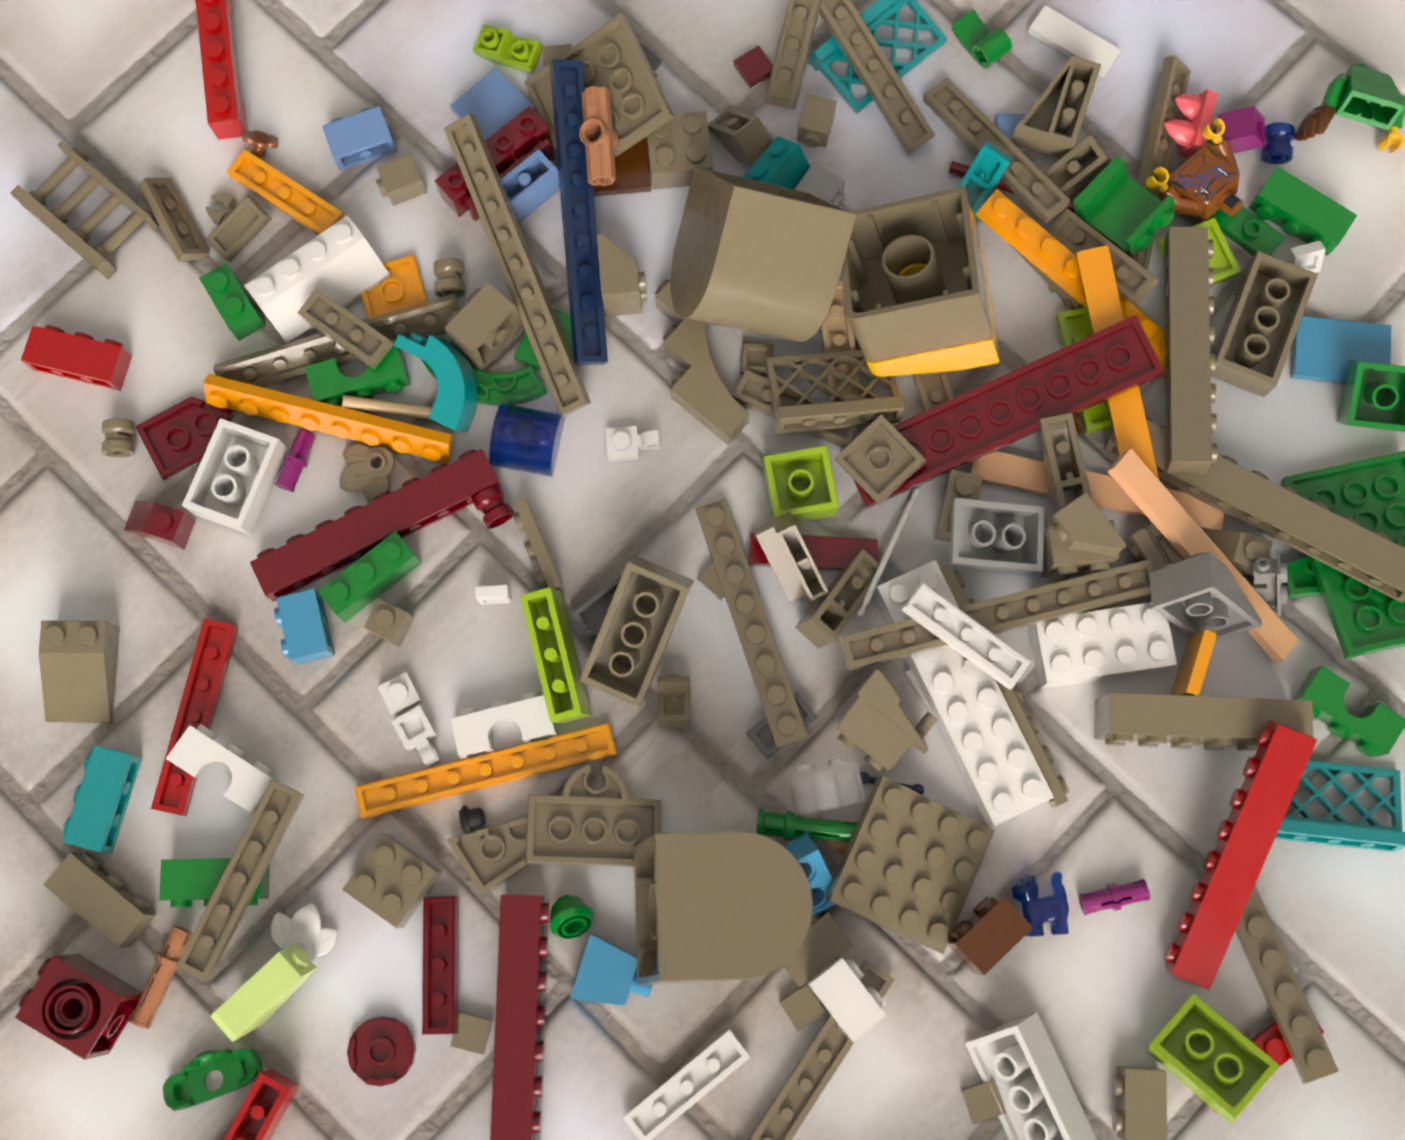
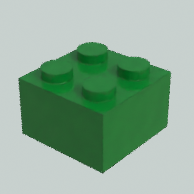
[1338,360,1405,432]

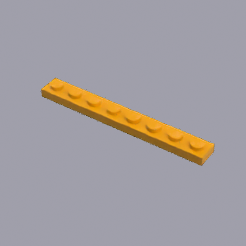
[975,189,1165,375]
[203,374,452,464]

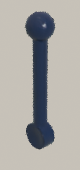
[857,772,924,795]

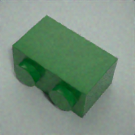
[199,263,266,341]

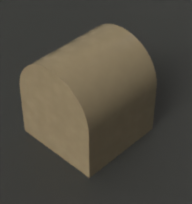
[671,166,857,342]
[633,832,813,985]

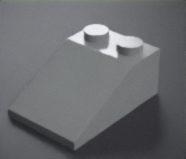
[950,498,1045,575]
[1149,552,1262,640]

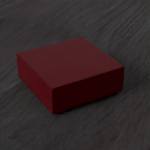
[734,45,773,88]

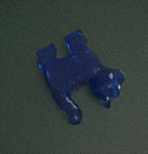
[1010,871,1069,937]

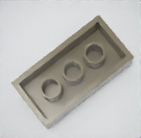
[1211,251,1318,397]
[579,555,694,707]

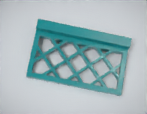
[809,0,948,114]
[1275,760,1405,852]

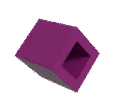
[1214,106,1265,154]

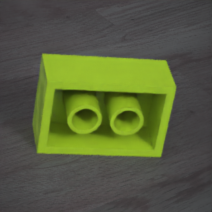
[1148,993,1280,1125]

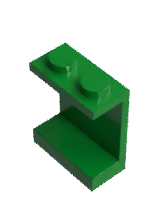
[1073,156,1175,257]

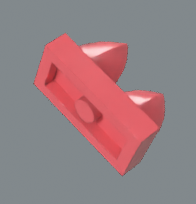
[1163,89,1218,159]

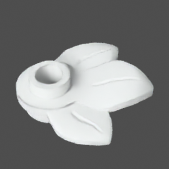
[271,903,337,963]

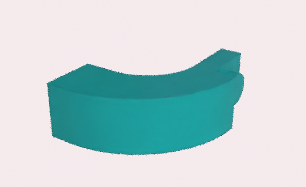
[956,142,1013,218]
[394,332,478,431]

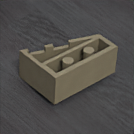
[1010,55,1101,159]

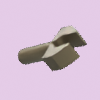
[205,193,236,225]

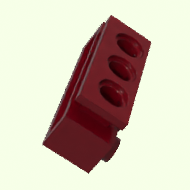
[434,106,554,221]

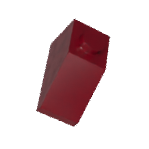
[124,500,196,550]

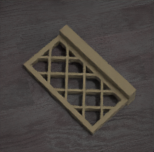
[765,350,905,434]

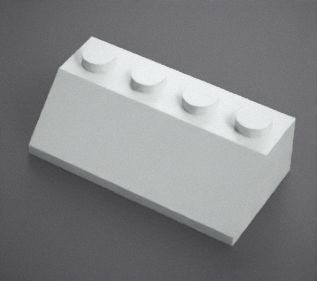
[245,215,390,343]
[965,1012,1097,1140]

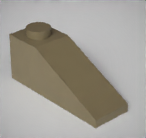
[1039,413,1092,514]
[795,549,886,648]

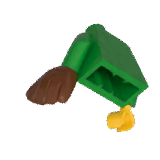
[1294,64,1405,153]

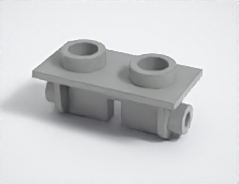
[1252,550,1288,617]

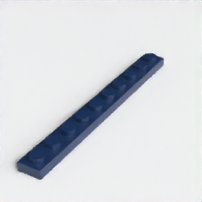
[550,59,608,365]

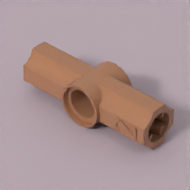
[579,86,618,186]

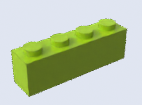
[520,587,592,724]

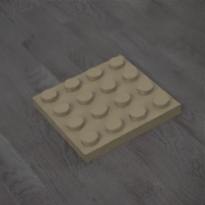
[524,13,675,157]
[825,775,994,954]

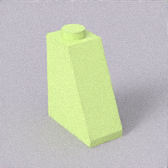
[210,944,317,1042]

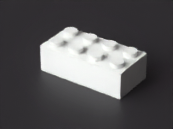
[1028,602,1177,689]

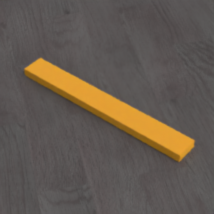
[1076,245,1160,498]
[354,722,617,819]

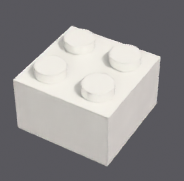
[807,957,886,1042]

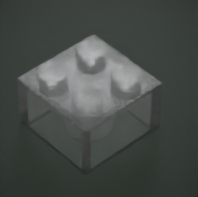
[788,757,866,817]

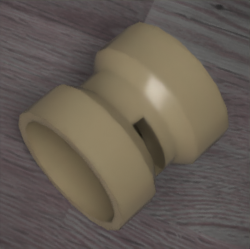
[433,258,466,298]
[102,418,135,457]

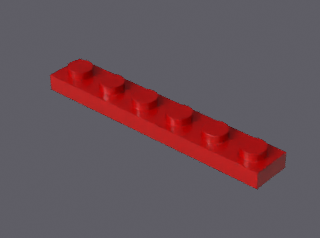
[151,618,239,816]

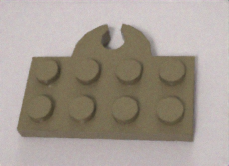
[525,765,661,867]

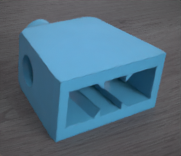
[570,934,653,1006]

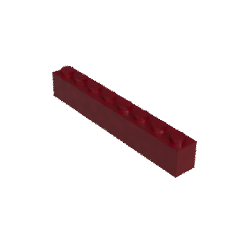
[250,449,502,602]
[490,895,550,1140]

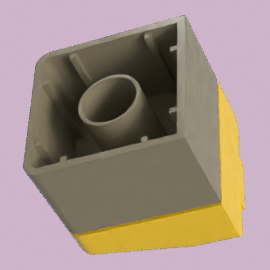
[842,186,1000,377]

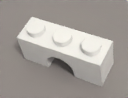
[450,691,558,759]
[166,724,274,813]

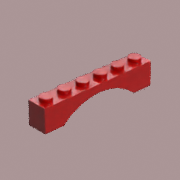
[195,0,248,140]

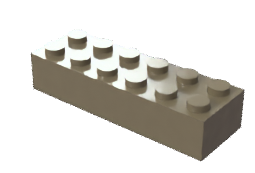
[1095,692,1313,752]

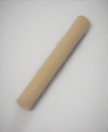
[342,395,433,419]

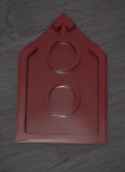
[135,397,234,480]

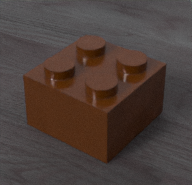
[948,897,1034,975]

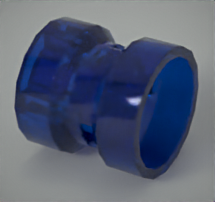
[1261,122,1295,164]

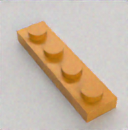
[226,149,345,235]

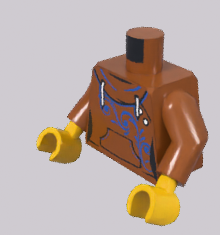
[1146,118,1243,219]

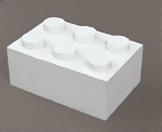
[182,418,288,536]

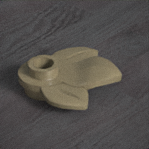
[340,444,395,504]

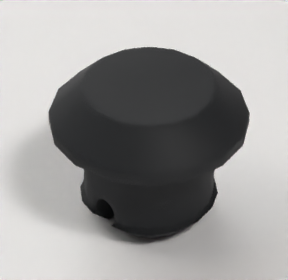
[459,805,485,834]

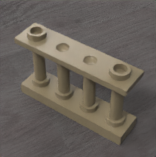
[10,141,159,279]

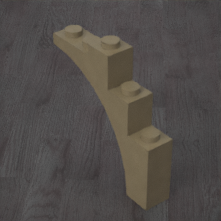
[655,280,749,445]

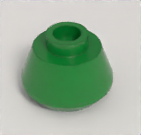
[550,895,594,939]

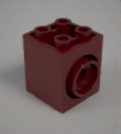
[15,954,142,1060]

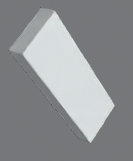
[1028,5,1122,78]

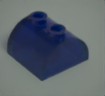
[489,403,565,477]

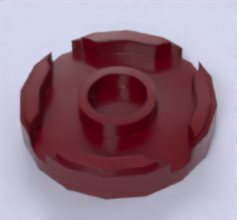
[347,1016,416,1087]

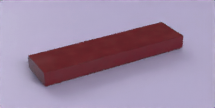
[749,532,878,571]
[422,896,459,1035]

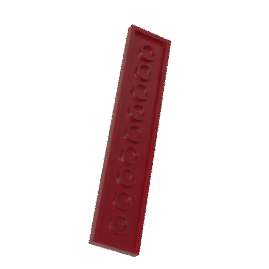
[840,315,1164,509]

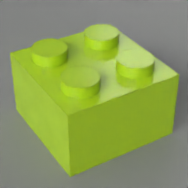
[762,445,839,523]

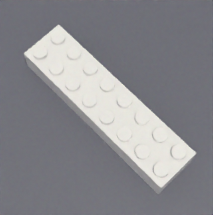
[873,560,1054,828]

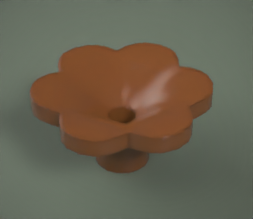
[242,130,279,157]

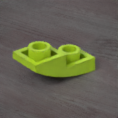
[473,24,543,74]

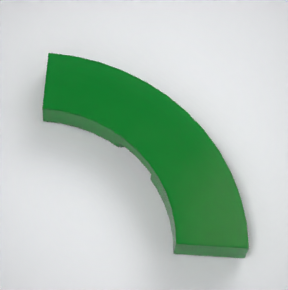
[421,359,547,406]

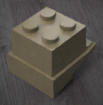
[836,669,938,771]

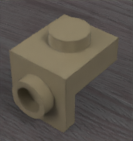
[657,675,691,727]

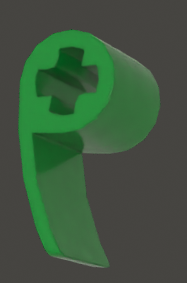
[952,10,1012,68]

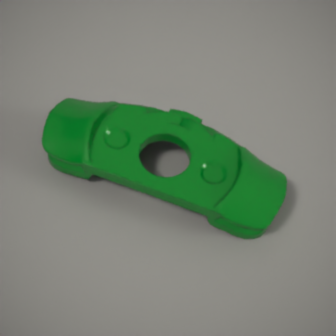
[163,1049,263,1111]

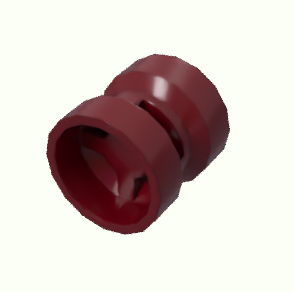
[472,485,514,529]

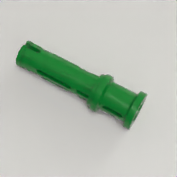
[756,808,858,842]

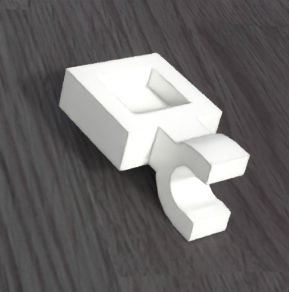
[605,426,662,462]
[391,705,441,767]

